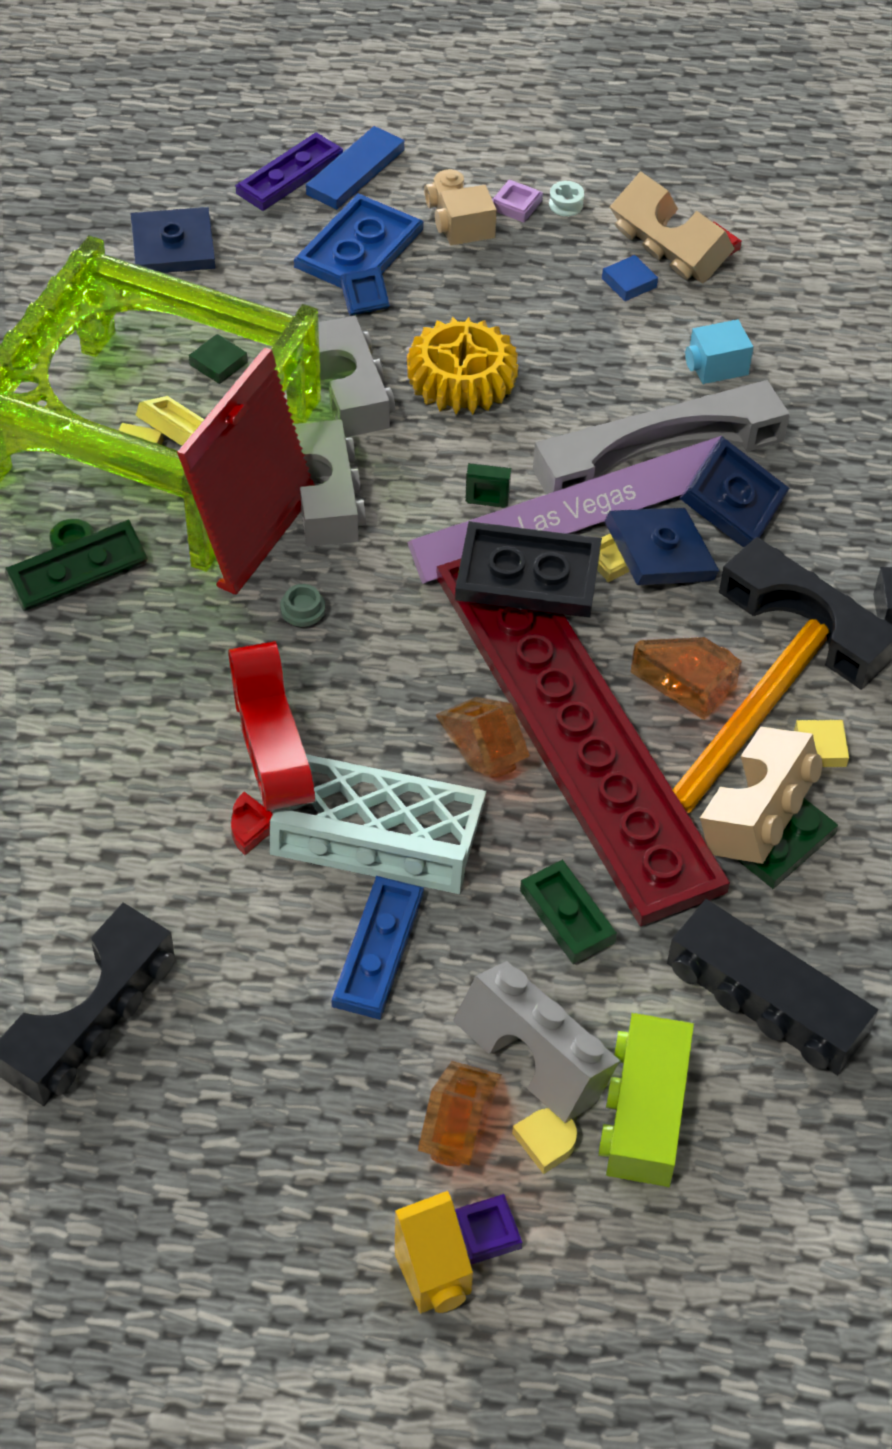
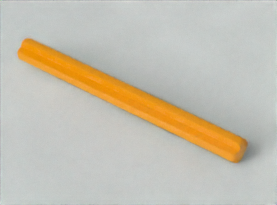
[673,619,829,813]

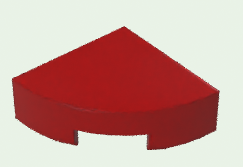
[231,791,273,855]

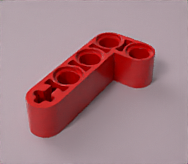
[228,641,315,811]

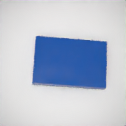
[294,193,424,288]

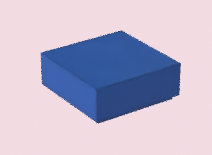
[602,255,658,301]
[340,267,390,316]

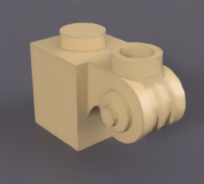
[424,169,497,246]

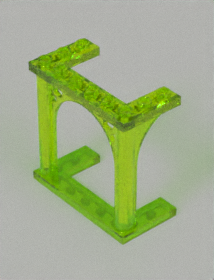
[0,235,321,572]

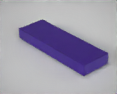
[235,132,343,211]

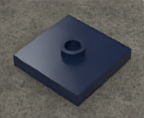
[130,207,216,275]
[680,436,790,547]
[604,508,719,585]

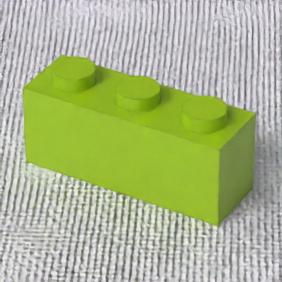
[598,1013,694,1187]

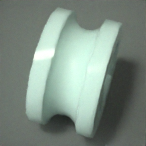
[549,181,584,217]

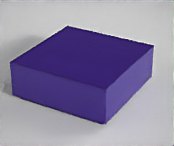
[455,1194,523,1265]

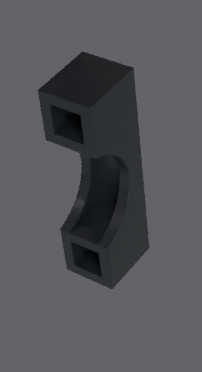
[719,537,892,690]
[0,902,175,1106]

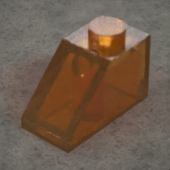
[630,637,742,720]
[436,697,530,778]
[417,1061,502,1166]

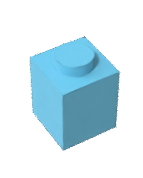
[685,319,753,384]

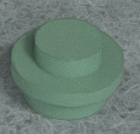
[280,584,325,627]

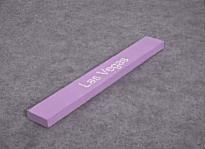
[407,436,722,584]

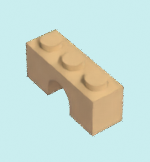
[610,171,734,284]
[700,727,822,864]

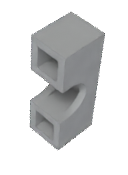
[308,315,395,437]
[293,420,366,547]
[453,961,620,1123]

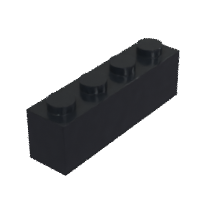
[667,899,879,1076]

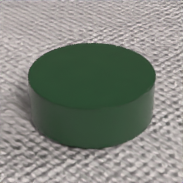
[50,519,94,549]

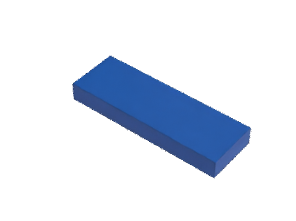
[306,126,405,210]
[331,875,424,1020]

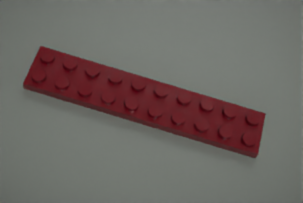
[436,558,730,927]

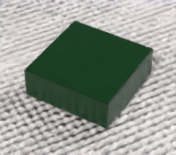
[189,334,248,384]
[465,463,512,508]

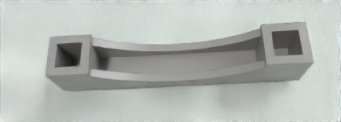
[533,380,790,494]

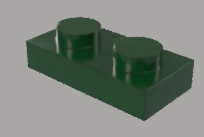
[736,798,838,889]
[520,859,617,965]

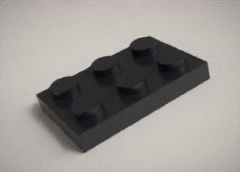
[455,521,602,618]

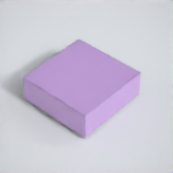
[492,180,543,223]

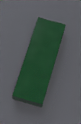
[5,519,148,611]

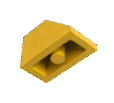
[395,1190,473,1314]

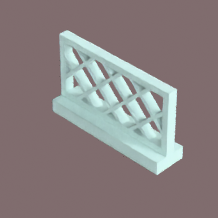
[270,754,486,894]

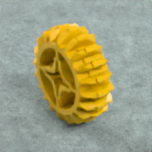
[407,317,518,415]

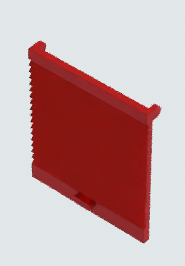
[177,348,315,595]

